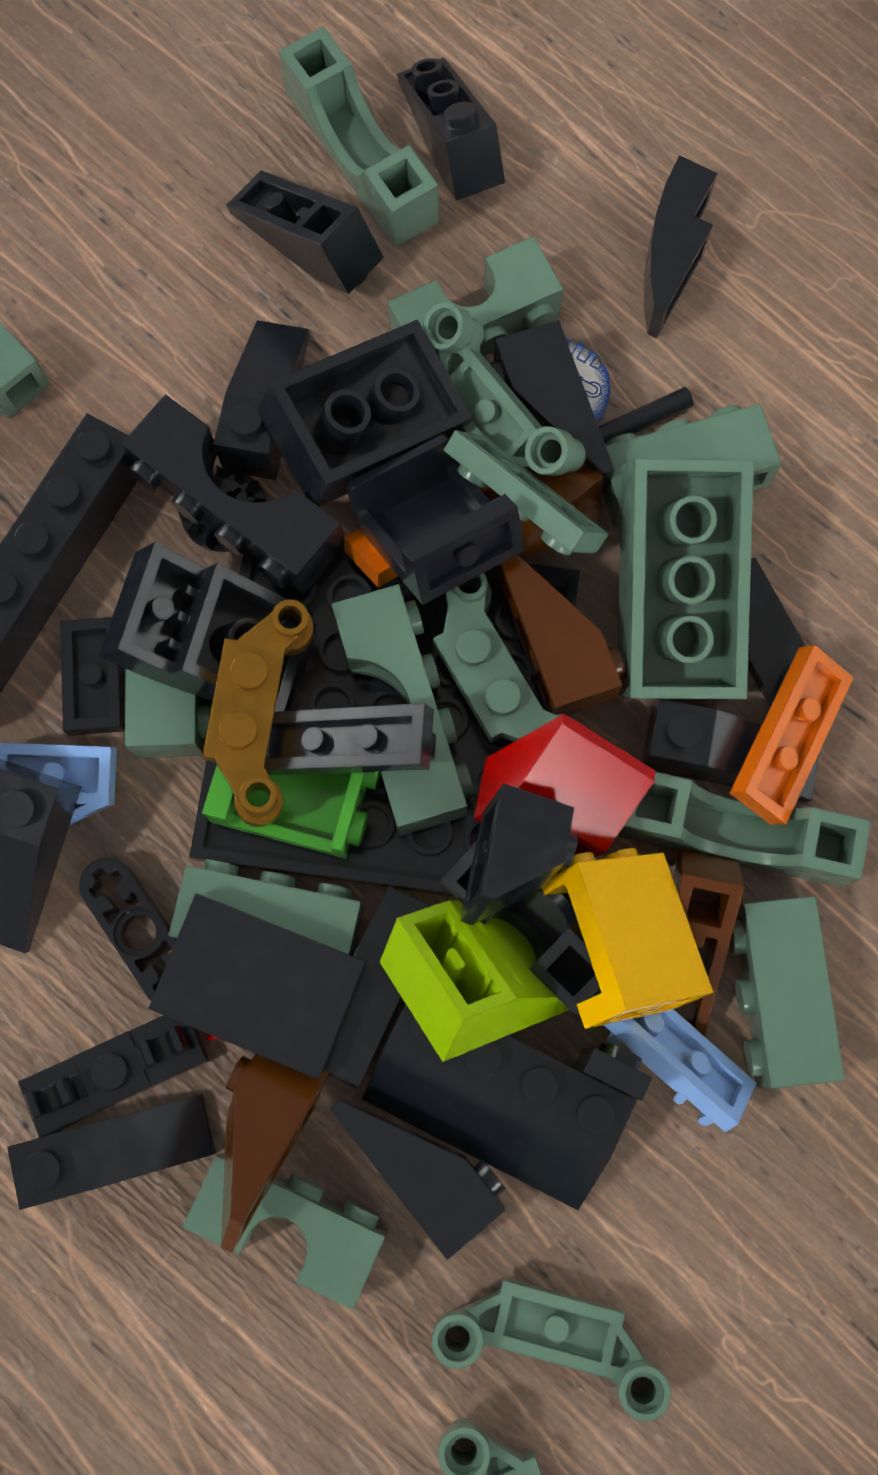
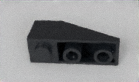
[397,58,505,200]

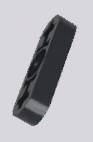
[79,858,176,1001]

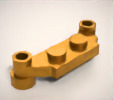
[203,600,314,827]

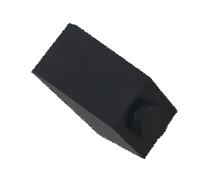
[460,783,578,925]

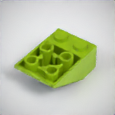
[380,900,593,1062]

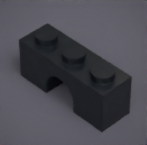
[440,841,600,1014]

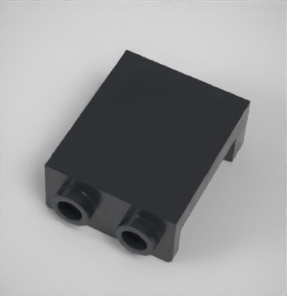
[346,434,525,605]

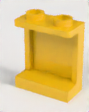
[542,848,713,1029]

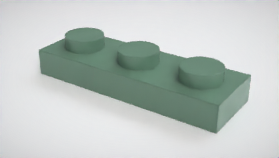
[444,430,609,556]

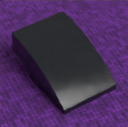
[98,542,314,712]

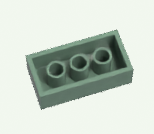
[618,458,754,699]

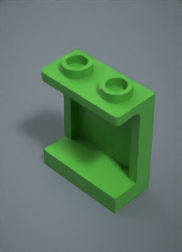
[202,765,381,859]

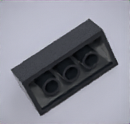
[362,1004,637,1210]

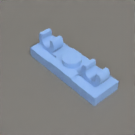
[593,989,756,1133]

